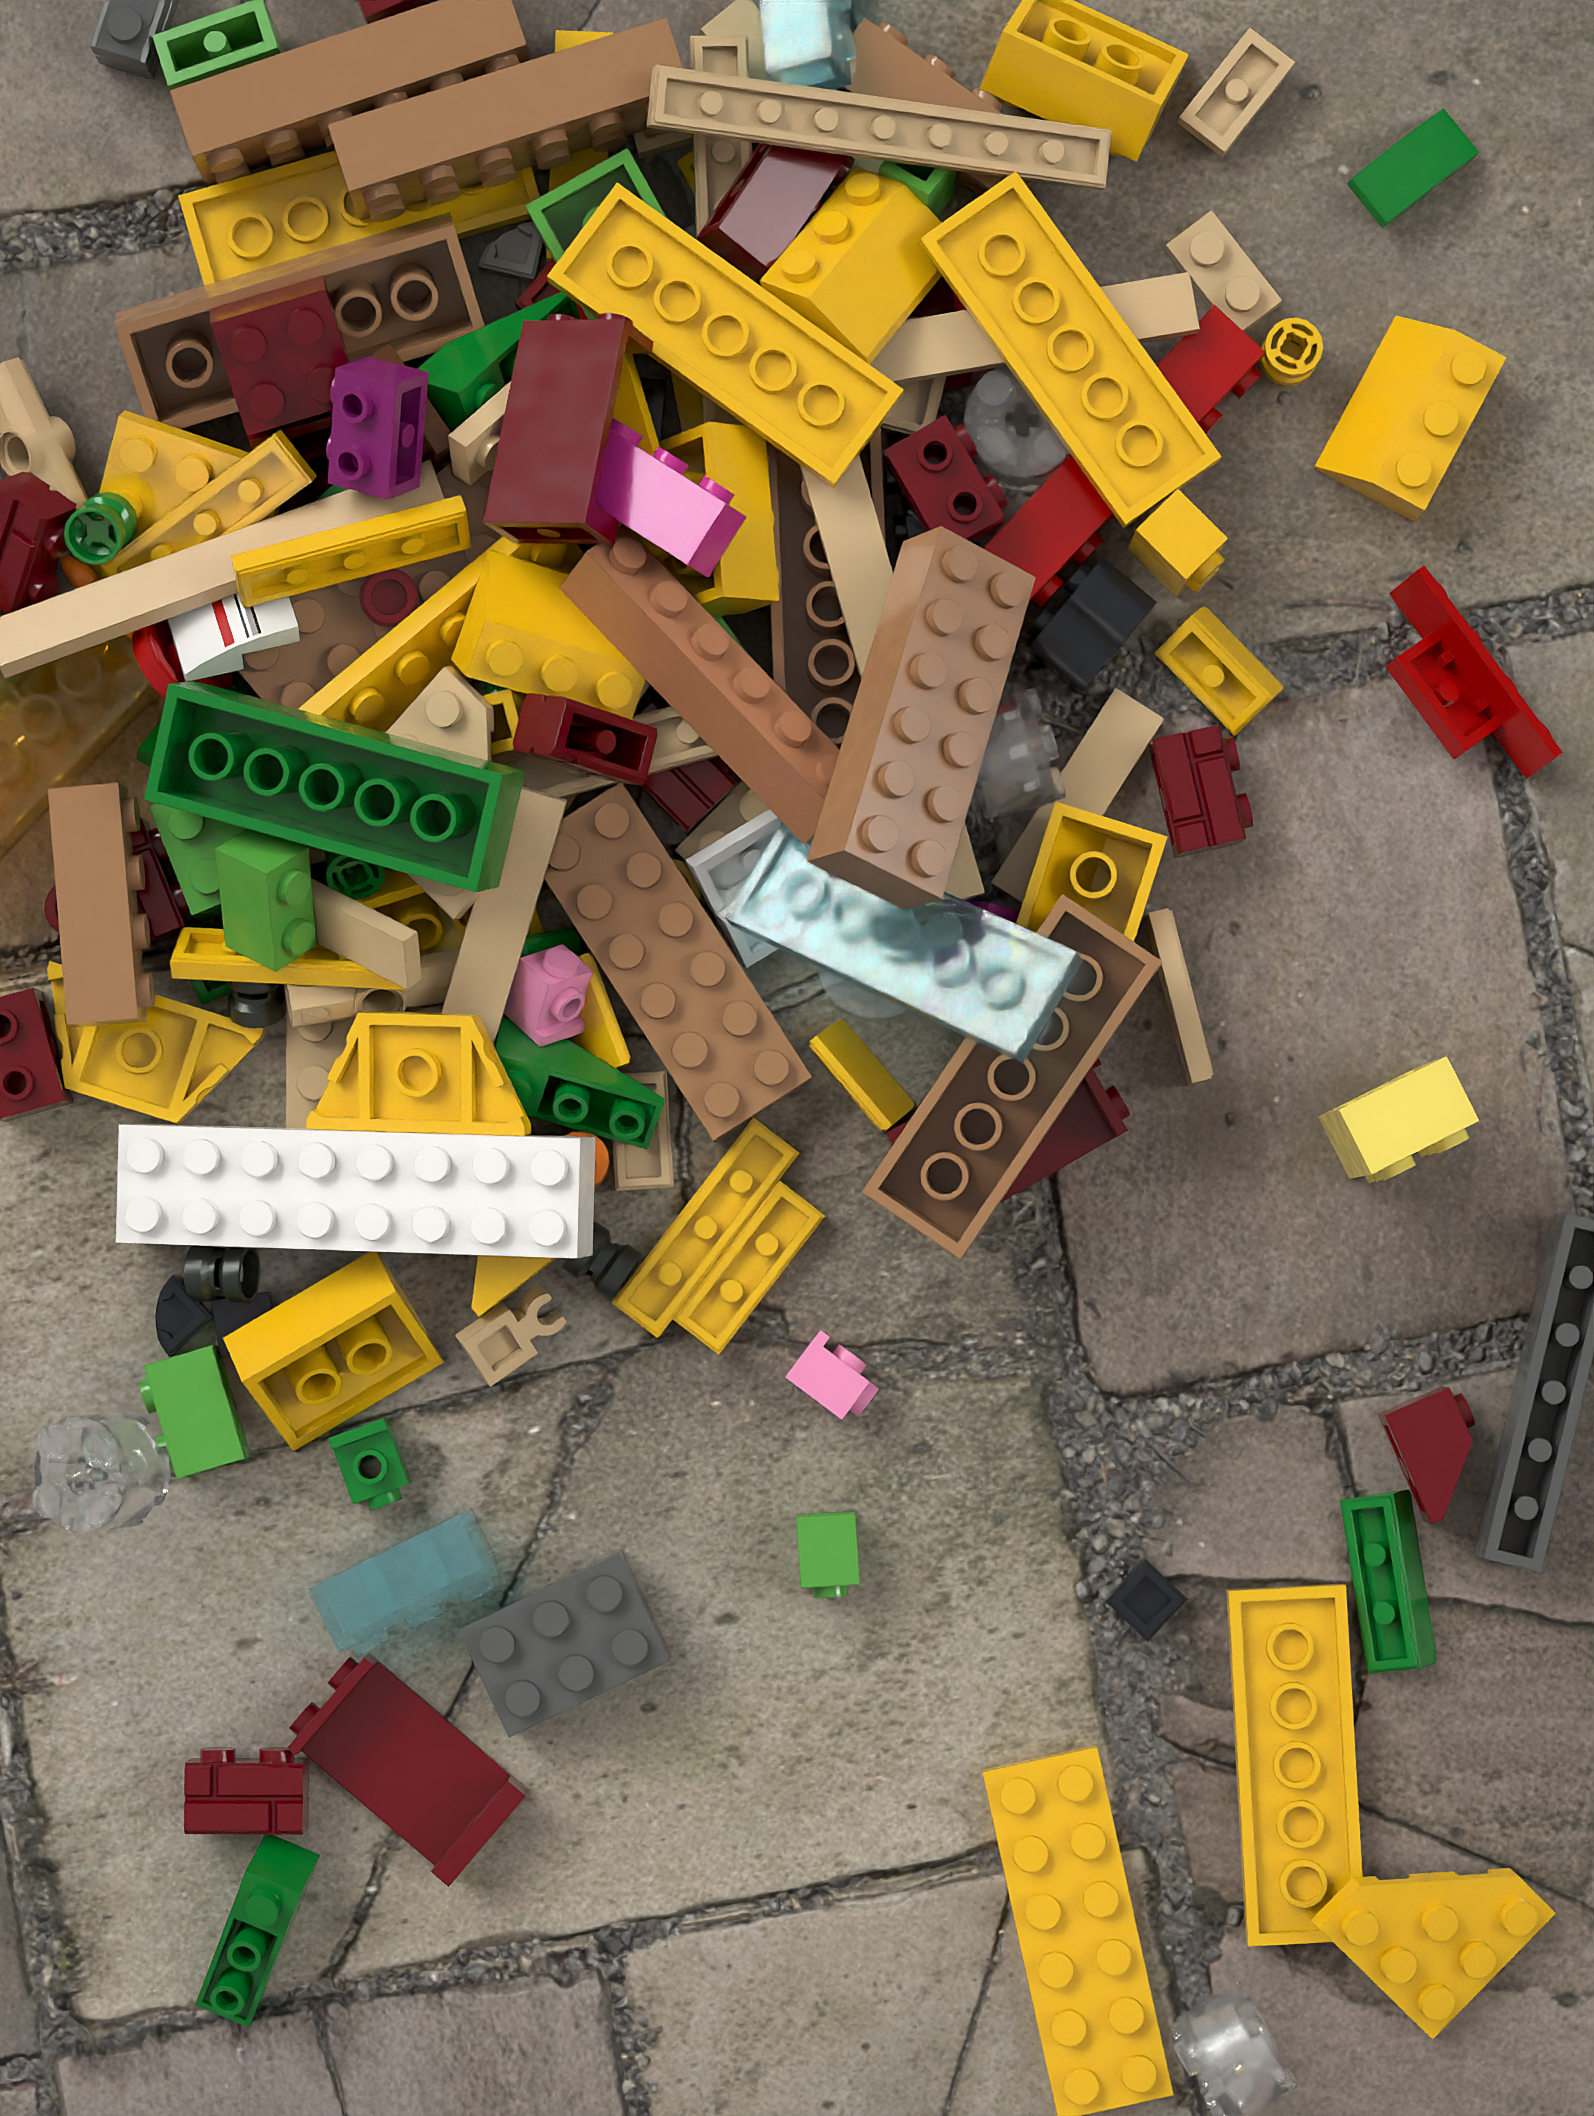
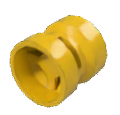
[1260,318,1323,387]

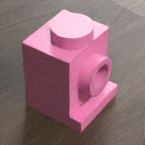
[504,944,593,1047]
[785,1330,879,1420]

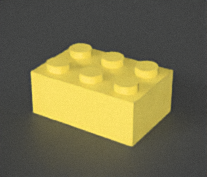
[1318,1056,1479,1184]

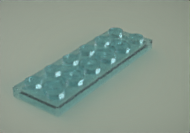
[725,822,1083,1063]

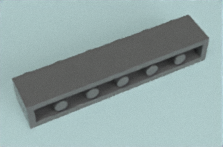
[1473,1213,1594,1573]

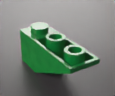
[418,292,581,432]
[494,1017,665,1150]
[195,1835,320,2028]

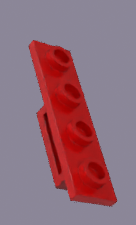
[1385,565,1563,779]

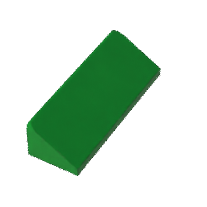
[1340,1489,1437,1674]

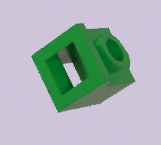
[328,1417,412,1511]

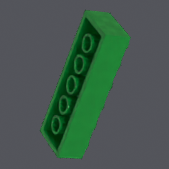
[144,681,525,892]

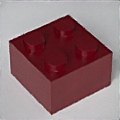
[210,275,351,436]

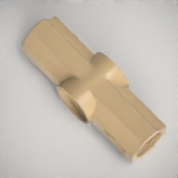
[0,357,89,510]
[284,949,459,1028]

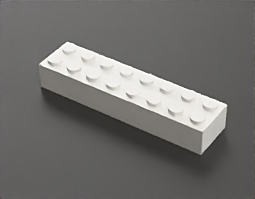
[116,1124,595,1258]

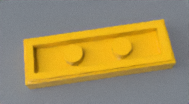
[673,1180,825,1355]

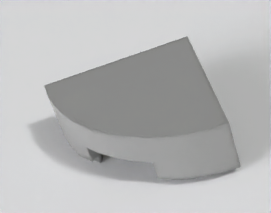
[478,222,544,283]

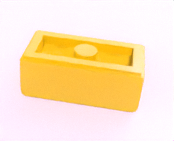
[1155,606,1283,736]
[570,953,631,1070]
[809,1019,914,1133]

